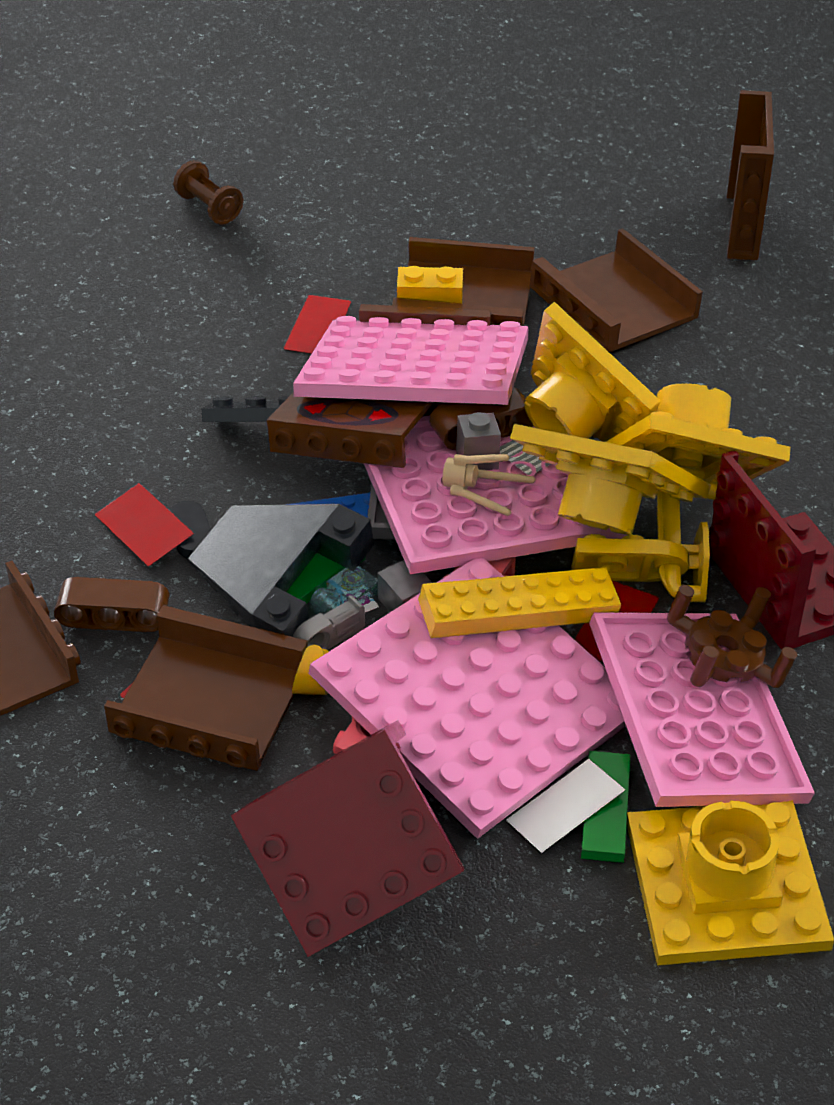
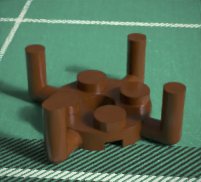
[667,585,797,688]

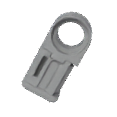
[293,595,365,650]

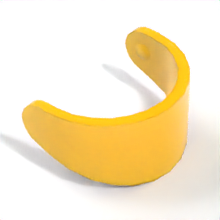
[292,644,329,695]

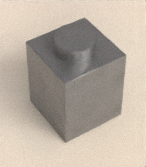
[456,412,501,470]
[377,560,432,612]

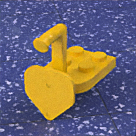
[572,482,717,602]

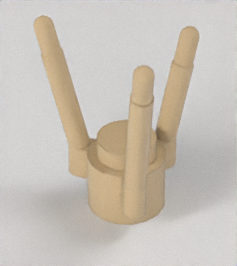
[442,454,535,516]

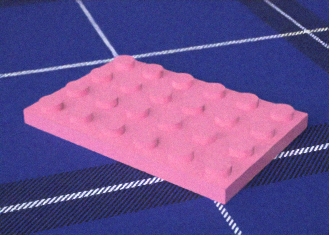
[589,612,815,807]

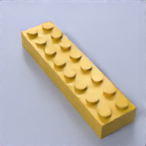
[418,567,621,638]

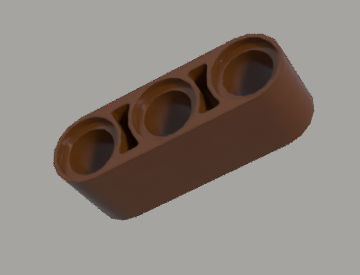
[429,387,533,450]
[54,577,170,632]

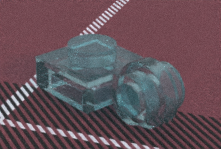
[310,566,378,615]

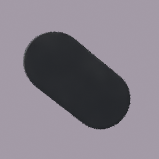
[169,501,211,558]

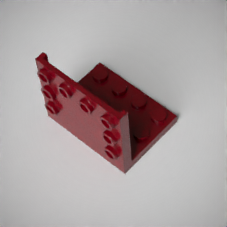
[709,450,834,650]
[231,720,465,957]

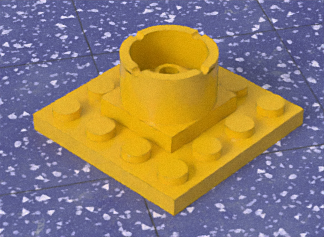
[524,302,661,442]
[606,384,791,484]
[510,424,711,535]
[626,800,834,965]

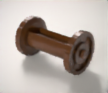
[173,160,244,225]

